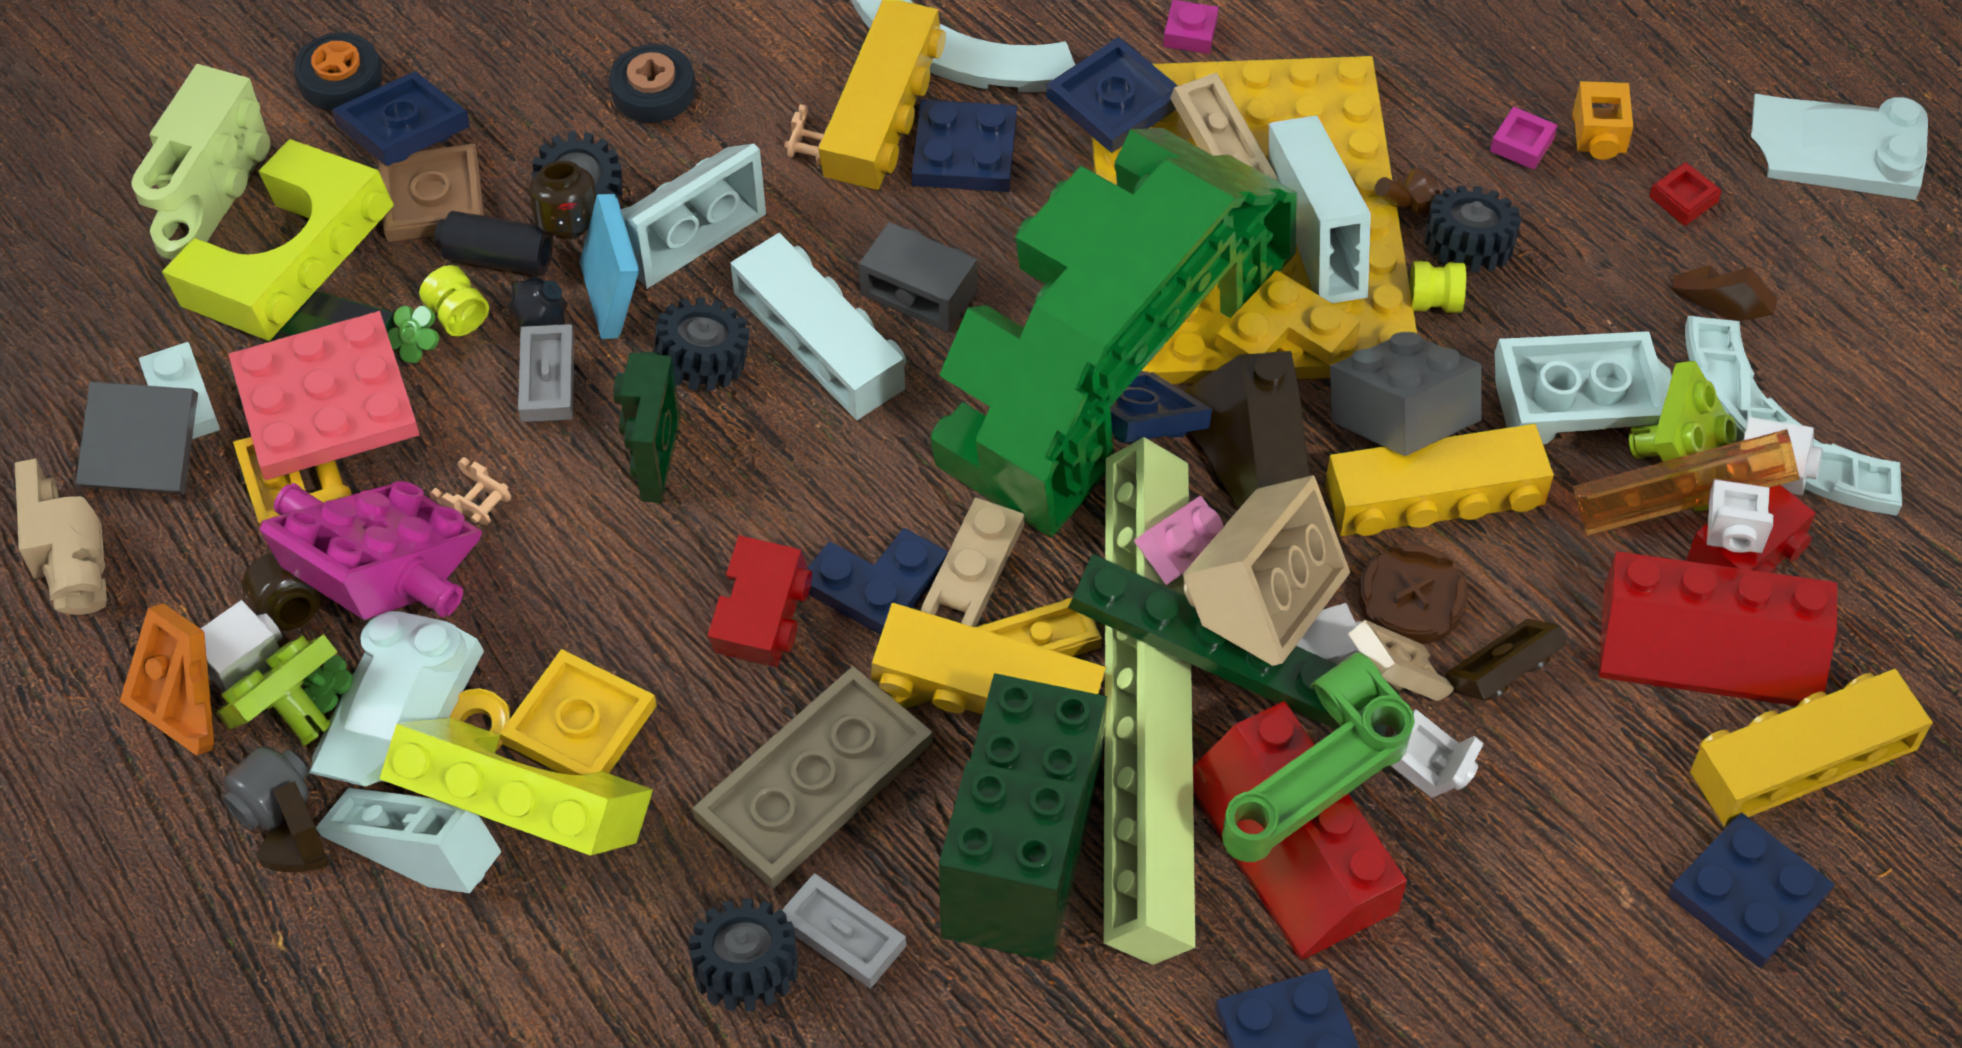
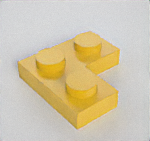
[1215,270,1360,365]

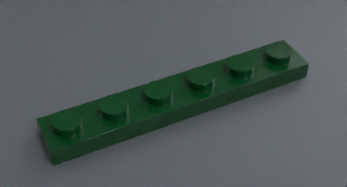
[1068,553,1400,736]

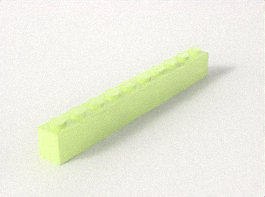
[1104,437,1195,965]

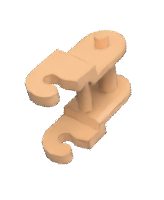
[784,104,827,165]
[430,457,511,526]

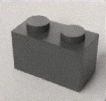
[859,222,978,333]

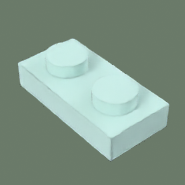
[139,342,220,439]

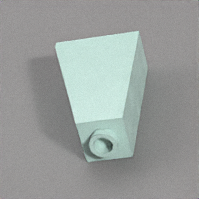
[1269,115,1371,303]

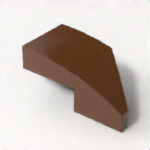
[1672,265,1777,321]

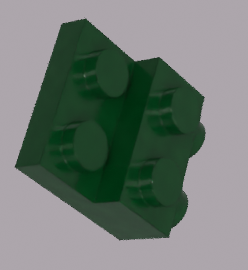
[614,352,681,503]

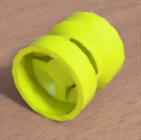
[1409,261,1466,314]
[419,265,489,336]

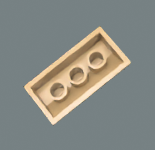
[1183,475,1350,666]

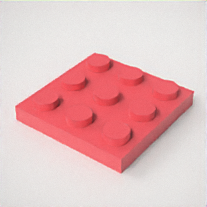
[228,311,420,480]

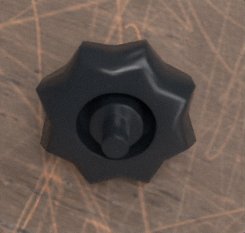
[508,275,568,327]

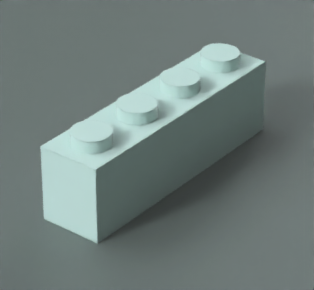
[730,233,906,421]

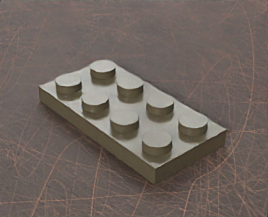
[692,666,933,889]

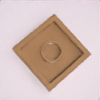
[378,143,485,242]

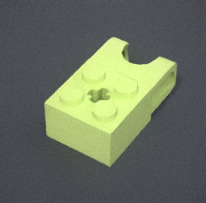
[132,64,270,260]

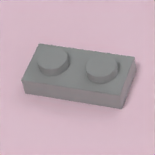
[518,324,574,422]
[782,873,906,989]

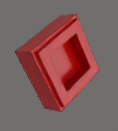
[1649,161,1722,226]

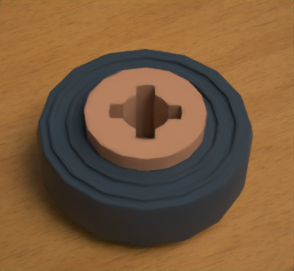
[609,44,696,123]

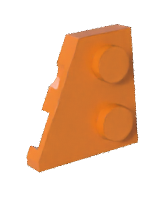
[120,603,214,756]

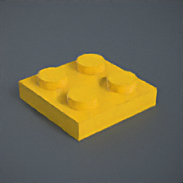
[499,649,657,775]

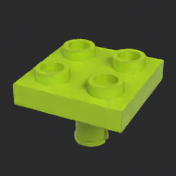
[1629,361,1737,511]
[215,634,338,746]

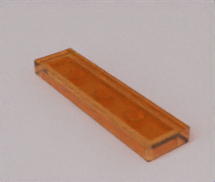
[1573,429,1800,536]

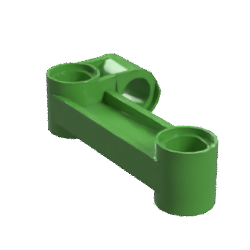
[1222,652,1415,862]

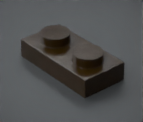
[1445,618,1567,700]

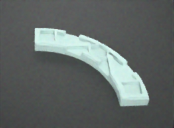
[851,0,1075,92]
[1685,316,1902,516]

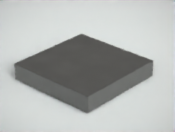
[75,382,198,495]

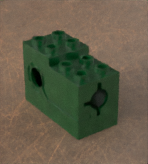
[939,673,1107,963]

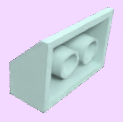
[621,144,766,289]

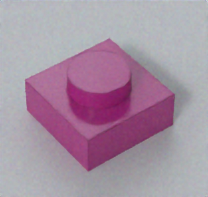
[1163,0,1219,54]
[1490,106,1558,170]

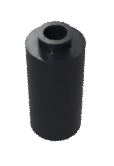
[435,210,553,277]

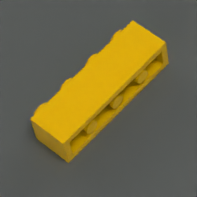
[818,0,946,190]
[1325,424,1554,537]
[871,603,1106,714]
[1690,668,1933,827]

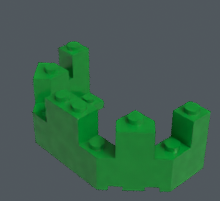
[930,128,1297,538]

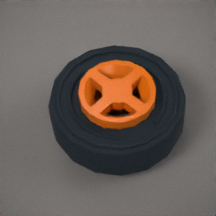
[294,32,382,111]

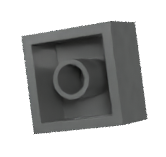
[1330,332,1482,456]

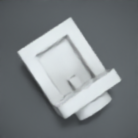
[1707,479,1773,553]
[1390,709,1484,798]

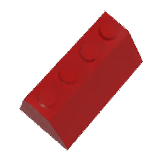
[1598,551,1837,706]
[1193,701,1407,961]

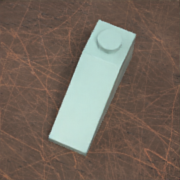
[316,787,502,893]

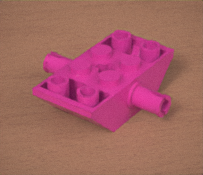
[259,481,482,620]

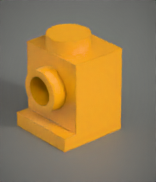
[1572,81,1633,160]

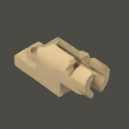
[15,459,107,615]

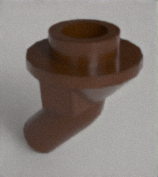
[1374,168,1440,216]

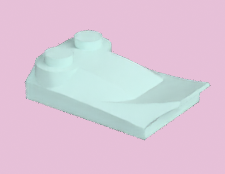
[1751,94,1928,200]
[1495,331,1672,445]
[309,611,484,787]

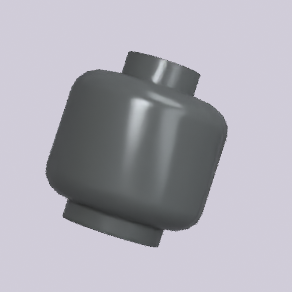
[222,746,310,831]

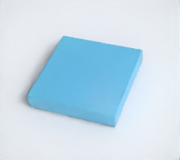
[579,194,639,339]

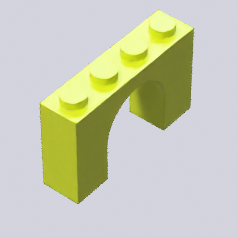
[162,139,394,341]
[379,717,653,856]

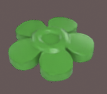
[388,306,439,363]
[303,655,353,714]

